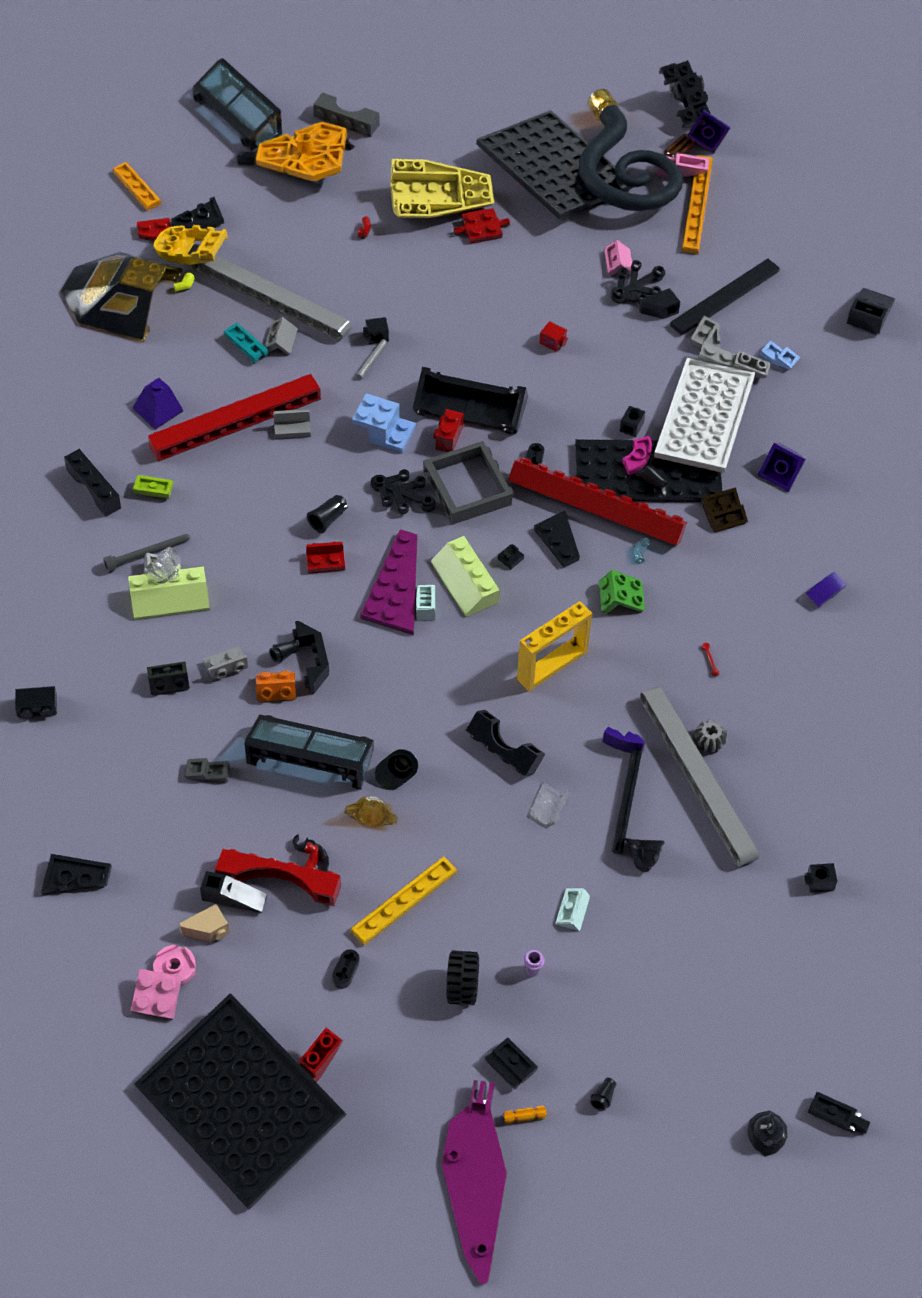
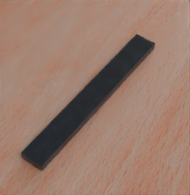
[670,258,780,336]

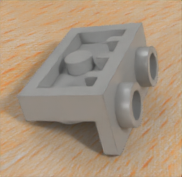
[203,646,248,680]

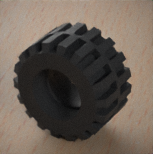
[446,950,479,1006]

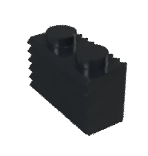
[15,686,57,719]

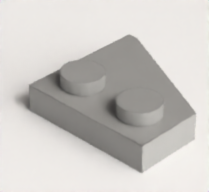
[689,316,720,349]

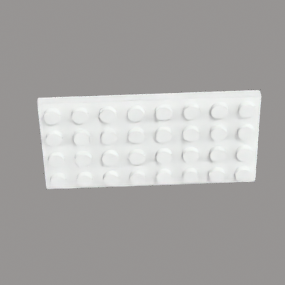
[654,358,755,473]

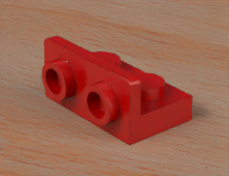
[306,541,345,574]

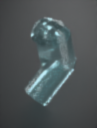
[632,538,650,564]

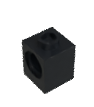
[363,317,389,344]
[619,405,646,438]
[804,863,837,892]

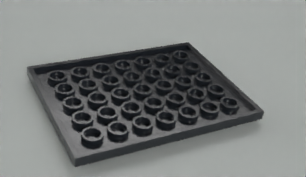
[134,993,347,1210]

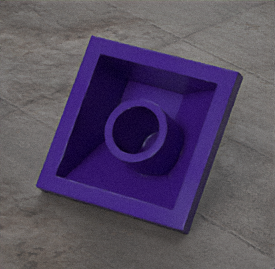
[687,110,731,154]
[133,378,183,430]
[758,443,806,492]

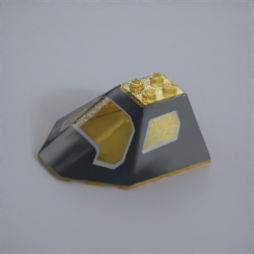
[61,252,183,342]

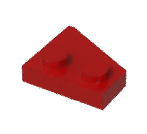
[136,218,171,242]

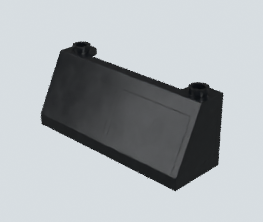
[413,366,528,434]

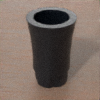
[306,495,348,533]

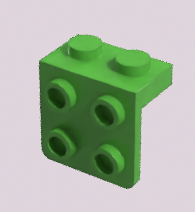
[599,570,645,614]

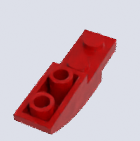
[298,1027,343,1082]

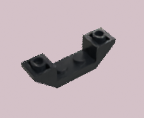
[292,621,329,695]

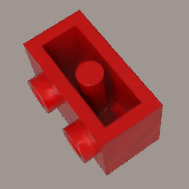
[433,409,464,452]

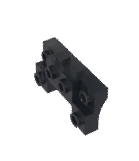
[659,60,711,129]

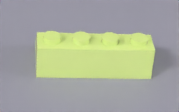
[431,536,500,617]
[128,566,210,620]

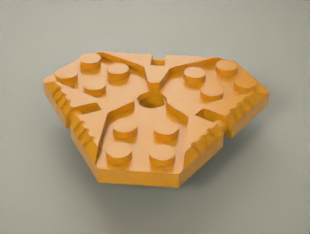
[256,122,347,182]

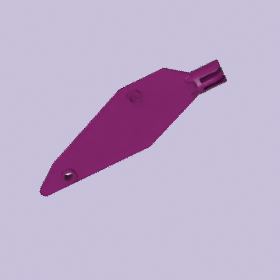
[442,1080,507,1284]

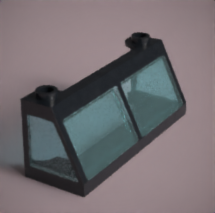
[193,58,282,151]
[244,714,374,790]

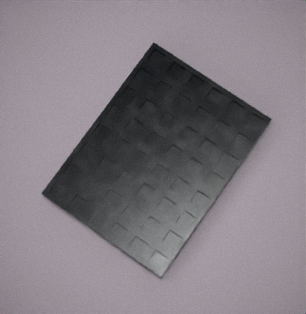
[476,110,633,219]

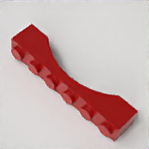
[215,849,342,906]

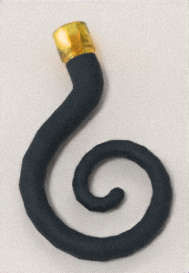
[579,89,683,211]

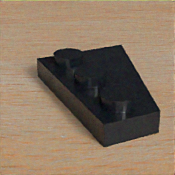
[171,196,224,229]
[534,510,580,568]
[41,854,112,895]

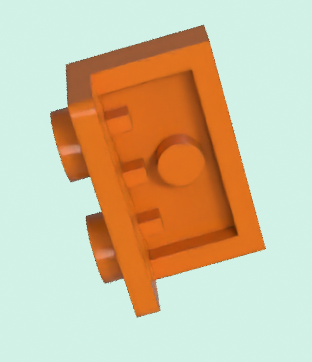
[256,671,296,702]

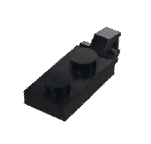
[808,1092,870,1134]

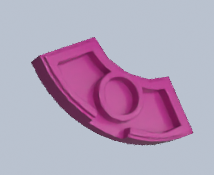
[622,436,652,475]

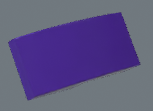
[806,571,847,608]
[602,727,645,753]

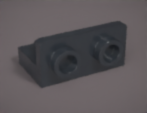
[147,661,190,695]

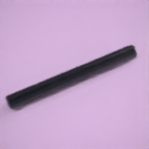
[612,749,642,854]

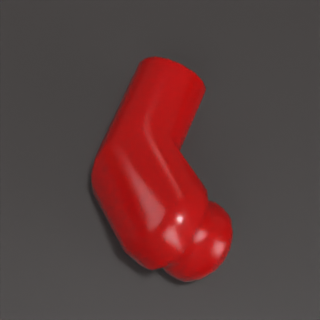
[357,216,371,238]
[304,842,318,868]

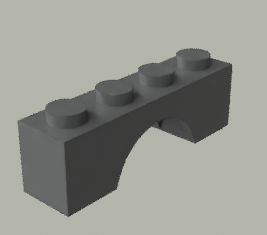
[313,92,380,137]

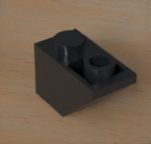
[639,288,680,319]

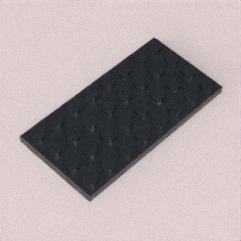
[575,439,723,502]

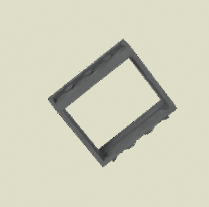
[423,441,514,525]

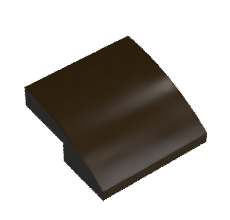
[700,487,748,532]

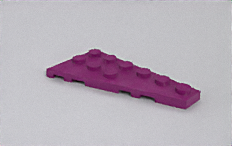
[360,529,417,635]

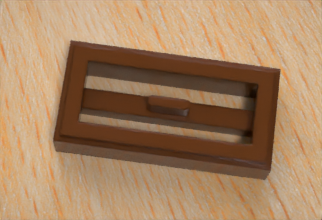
[664,133,697,158]

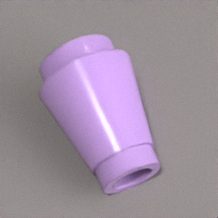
[524,950,545,976]

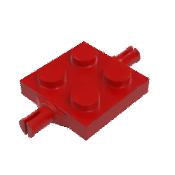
[454,208,510,244]

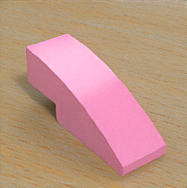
[656,153,709,177]

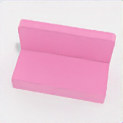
[604,240,632,276]

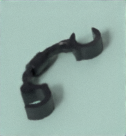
[293,834,329,872]

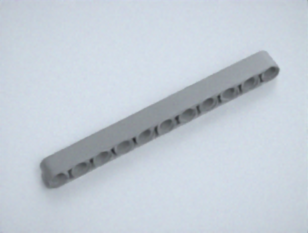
[190,255,352,341]
[640,686,759,867]

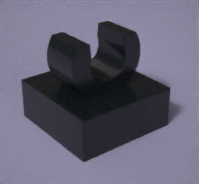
[498,544,524,570]

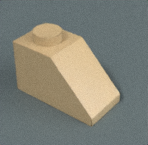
[179,904,229,942]

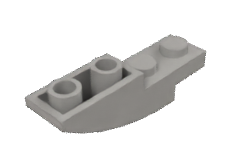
[698,342,771,378]

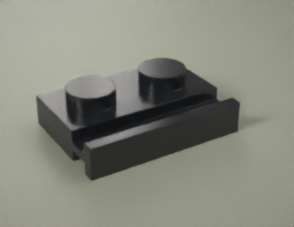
[485,1037,538,1090]

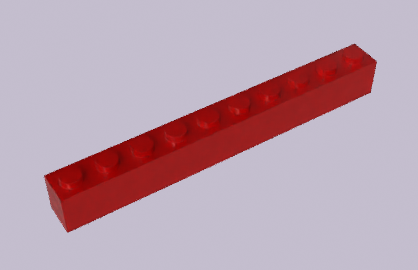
[148,374,321,462]
[508,457,687,545]

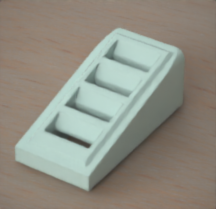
[416,585,435,621]

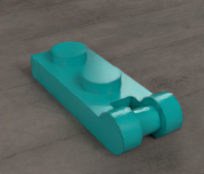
[224,323,268,363]

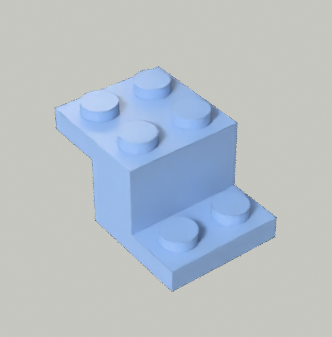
[352,393,416,453]

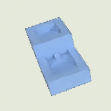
[759,340,800,370]

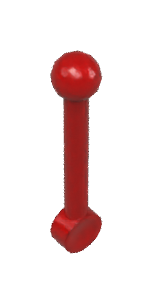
[702,643,719,676]

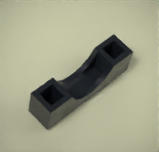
[64,449,121,517]
[466,710,545,776]

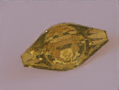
[344,796,398,827]

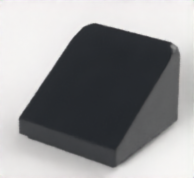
[237,151,256,165]

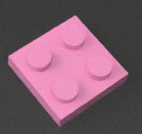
[131,969,182,1019]

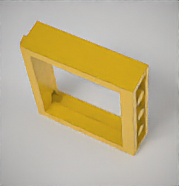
[517,601,592,692]

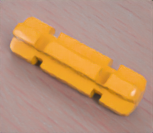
[503,1105,547,1124]

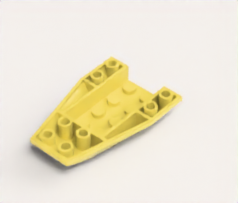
[390,159,494,218]

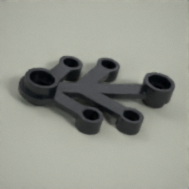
[610,260,666,304]
[370,469,435,514]

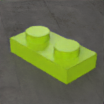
[133,475,174,499]

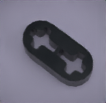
[526,443,544,465]
[332,949,360,989]

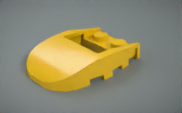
[154,225,228,265]

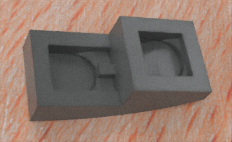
[185,758,230,782]

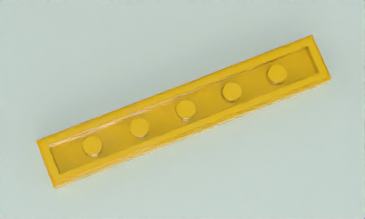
[350,856,457,946]

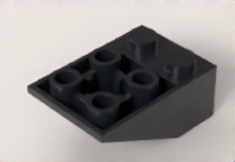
[846,288,896,334]

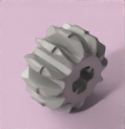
[694,719,728,753]

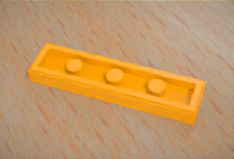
[112,162,161,211]

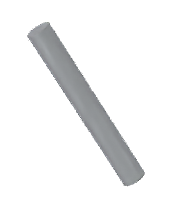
[356,339,387,379]

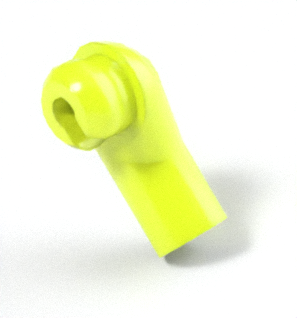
[173,272,195,292]

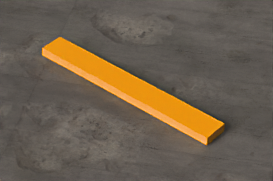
[682,155,713,254]

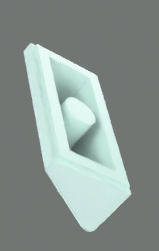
[555,888,590,931]

